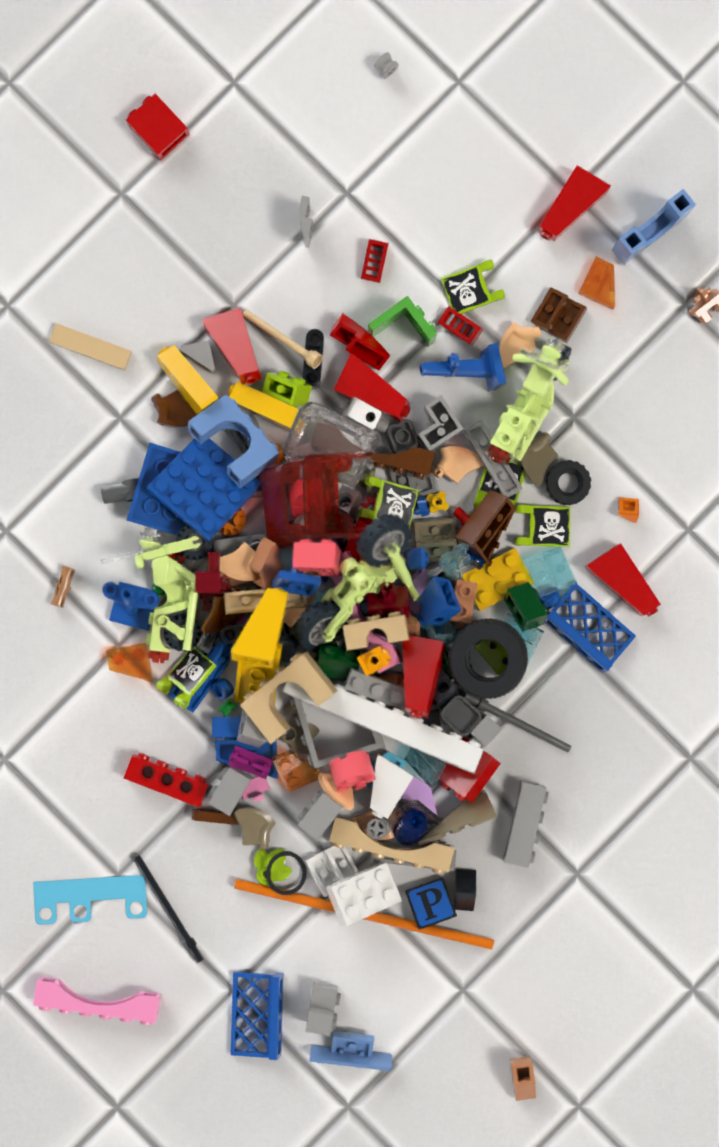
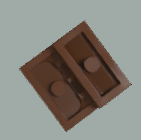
[531,287,587,343]

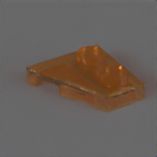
[578,256,615,310]
[106,643,154,682]
[272,750,321,793]

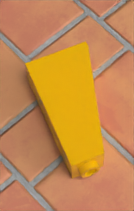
[157,345,218,415]
[227,381,303,434]
[231,588,288,668]

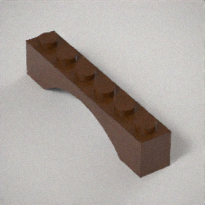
[311,422,436,480]

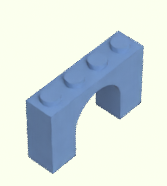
[612,189,696,265]
[188,394,279,488]

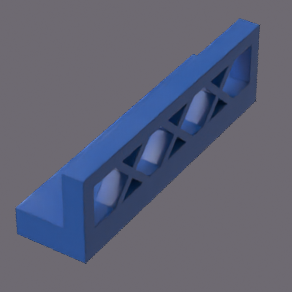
[168,632,234,713]

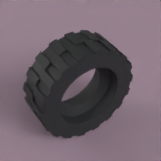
[545,460,592,506]

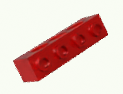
[123,752,210,808]

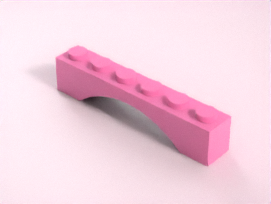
[328,551,403,673]
[33,977,161,1025]

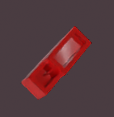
[330,313,390,370]

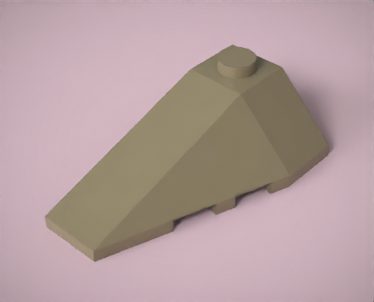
[418,790,497,846]

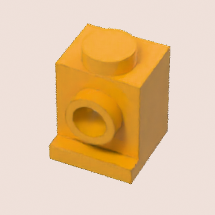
[357,645,392,676]

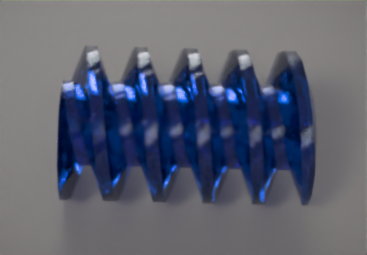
[394,809,428,845]

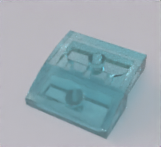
[524,547,577,598]

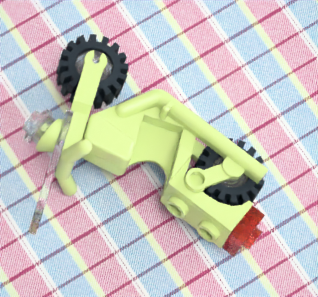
[488,337,572,465]
[100,525,213,663]

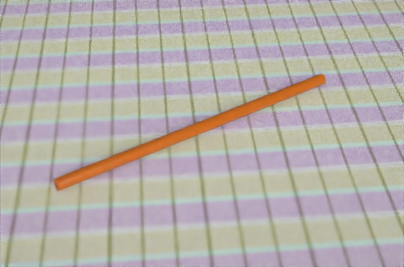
[234,879,494,950]

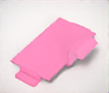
[242,777,271,802]

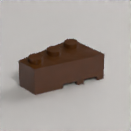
[455,490,516,567]

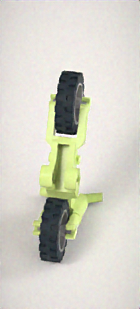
[293,514,420,652]

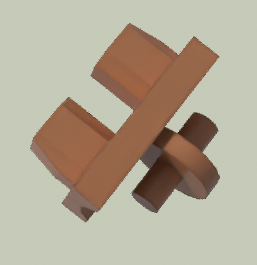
[688,287,719,323]

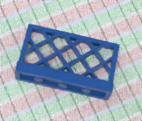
[545,582,636,673]
[231,972,284,1060]

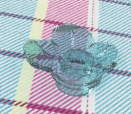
[439,543,473,581]

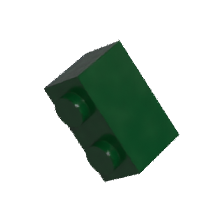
[504,582,548,632]
[314,644,360,680]

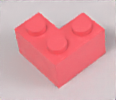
[293,539,342,576]

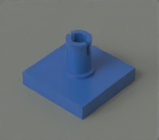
[271,559,321,597]

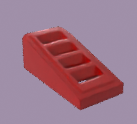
[361,239,389,283]
[437,306,483,346]

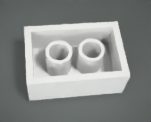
[326,863,402,926]

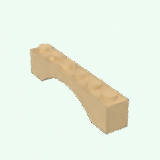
[329,816,455,874]

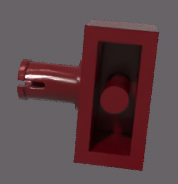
[195,552,230,595]
[367,582,410,619]

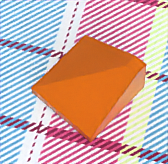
[618,497,639,523]

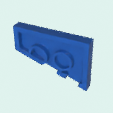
[215,739,278,779]

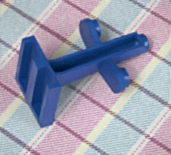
[419,343,506,392]
[102,582,159,631]

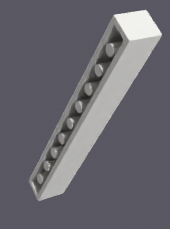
[283,682,483,774]

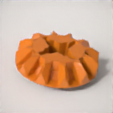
[219,508,246,536]

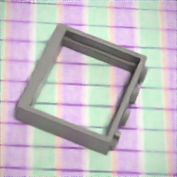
[289,669,386,769]

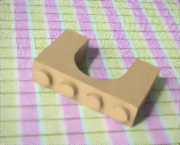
[240,652,338,744]

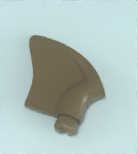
[521,432,559,487]
[233,807,276,850]

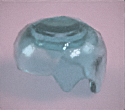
[427,621,458,646]

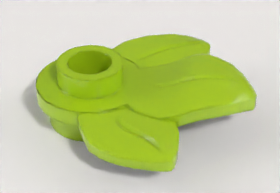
[254,849,292,886]

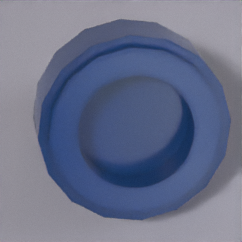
[413,496,430,517]
[539,587,560,609]
[212,678,234,700]

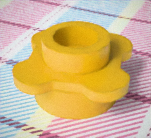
[427,491,449,513]

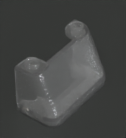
[282,402,381,488]

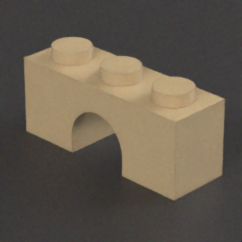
[343,612,410,650]

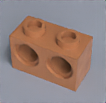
[450,579,478,624]

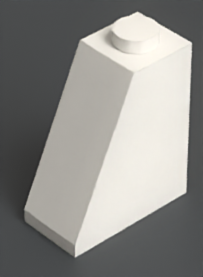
[370,754,414,819]

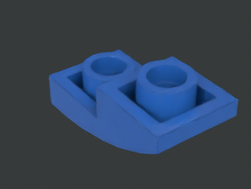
[403,548,429,571]
[212,717,241,739]

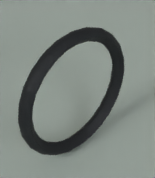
[266,851,307,895]

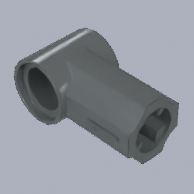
[101,478,139,504]

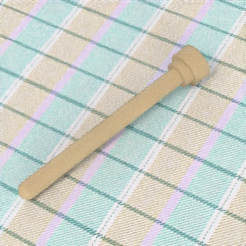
[243,310,323,369]

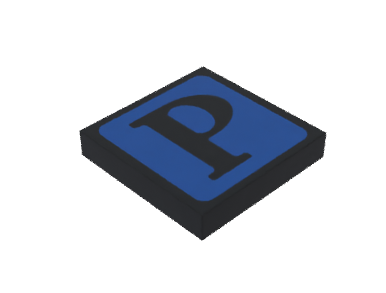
[405,877,457,930]

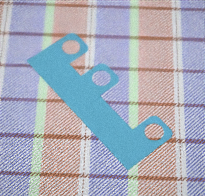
[33,875,147,925]

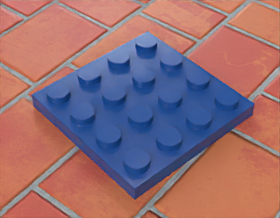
[146,438,262,542]
[126,443,204,544]

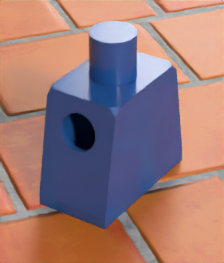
[417,576,461,626]

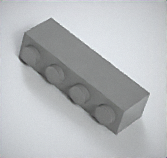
[503,781,549,868]

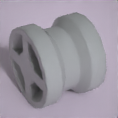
[374,52,399,79]
[367,817,391,839]

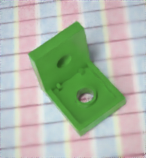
[368,296,437,347]

